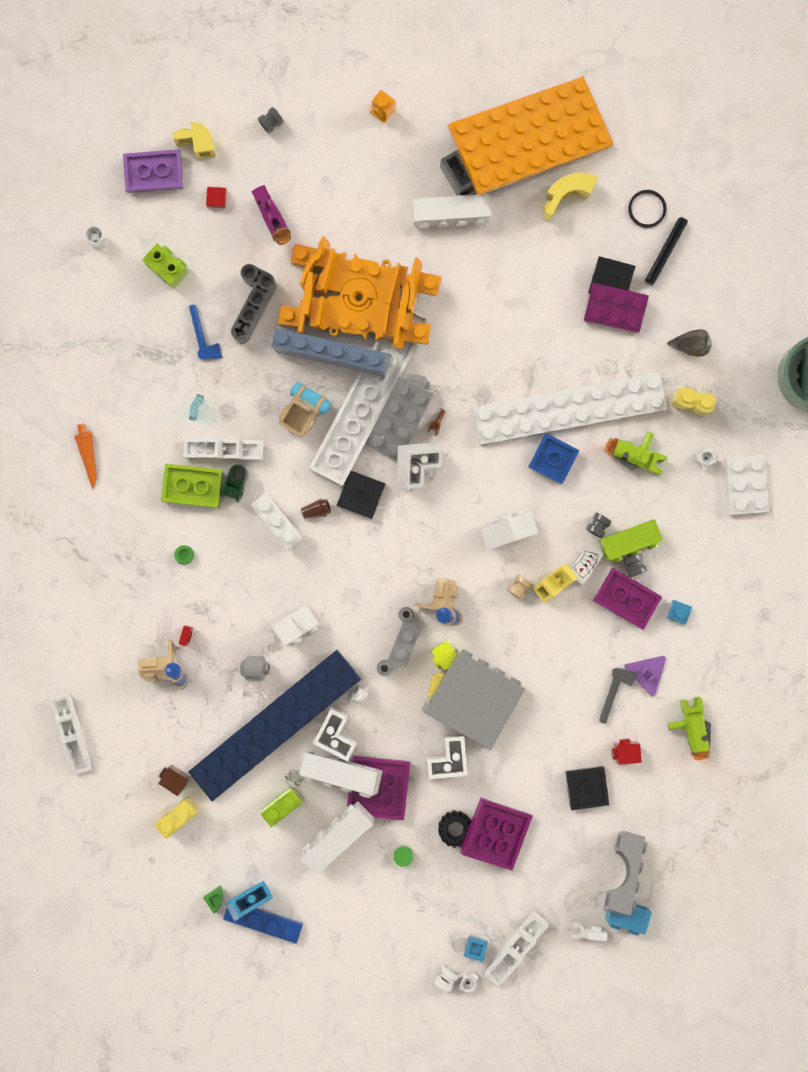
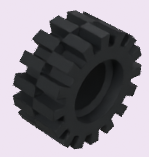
[438,810,471,848]

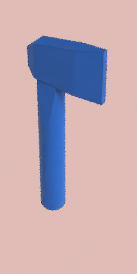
[189,304,222,360]

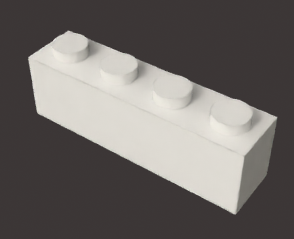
[413,194,490,229]
[299,751,383,798]
[300,802,374,876]

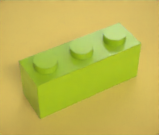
[598,519,663,563]

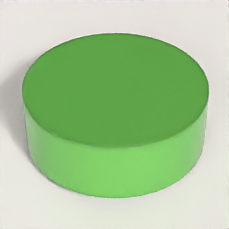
[174,545,195,565]
[394,846,413,867]

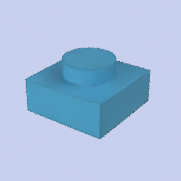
[666,600,692,625]
[464,935,488,962]

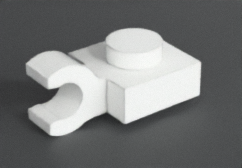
[572,922,607,941]

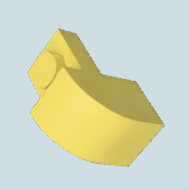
[173,122,216,159]
[532,563,578,603]

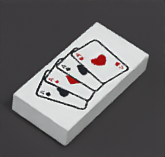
[571,543,604,585]

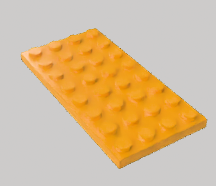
[448,76,614,196]

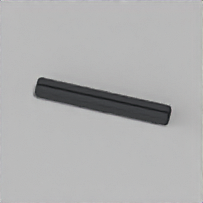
[645,217,688,286]

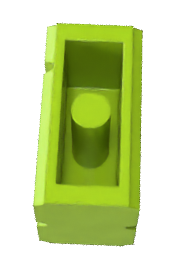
[259,785,304,828]

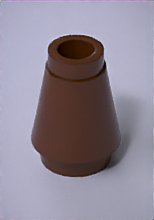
[301,498,331,519]

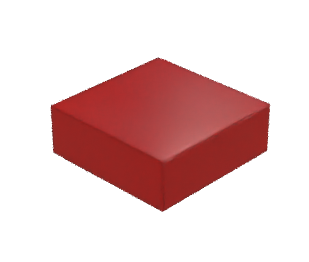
[206,187,227,208]
[178,625,194,646]

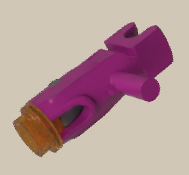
[251,185,291,245]

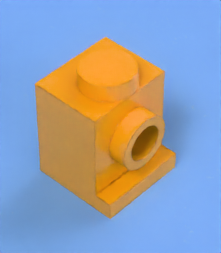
[370,90,396,124]

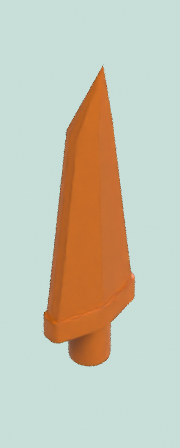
[74,424,97,489]

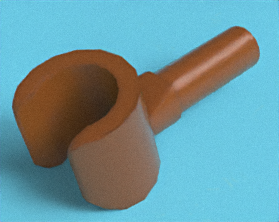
[428,409,446,436]

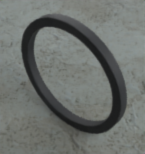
[628,190,667,228]

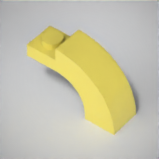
[543,173,599,222]

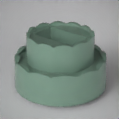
[778,337,808,412]

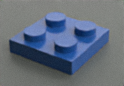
[528,433,580,485]

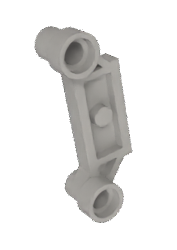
[377,607,420,676]

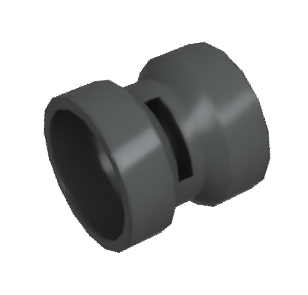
[257,107,284,134]
[586,512,612,539]
[623,553,648,578]

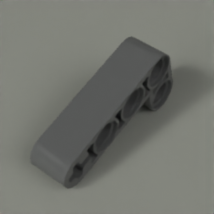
[231,264,276,344]

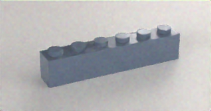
[271,328,389,377]

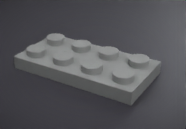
[366,376,434,460]

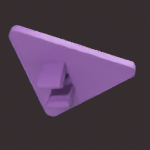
[624,656,666,696]

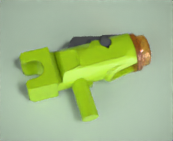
[604,432,668,476]
[667,696,711,760]

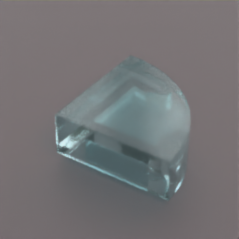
[189,394,204,421]

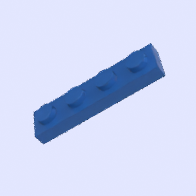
[223,899,303,944]

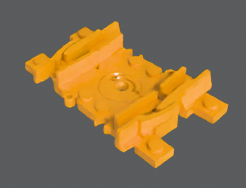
[278,236,442,350]

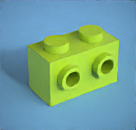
[142,243,188,289]

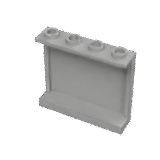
[421,649,525,750]

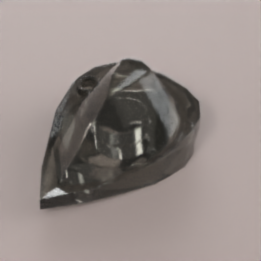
[667,329,712,357]

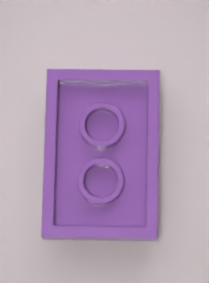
[123,149,184,193]

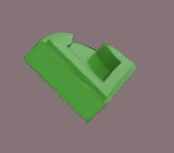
[203,886,223,914]

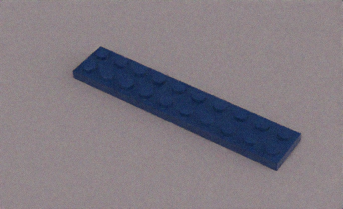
[188,649,362,802]

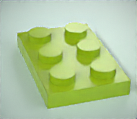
[161,464,223,508]

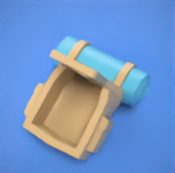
[279,382,331,437]

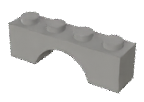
[603,831,647,916]

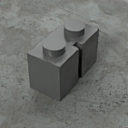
[440,150,475,196]

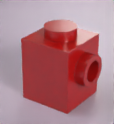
[611,739,642,765]

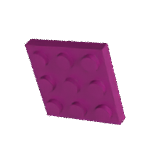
[347,755,410,821]
[460,797,533,871]

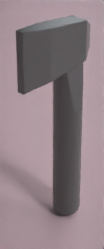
[599,668,637,723]

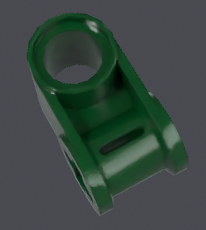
[220,464,249,503]

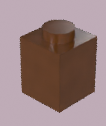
[158,765,191,796]

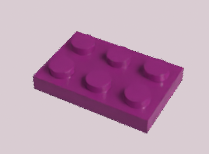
[583,283,649,333]
[592,568,662,630]

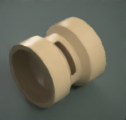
[507,574,533,600]

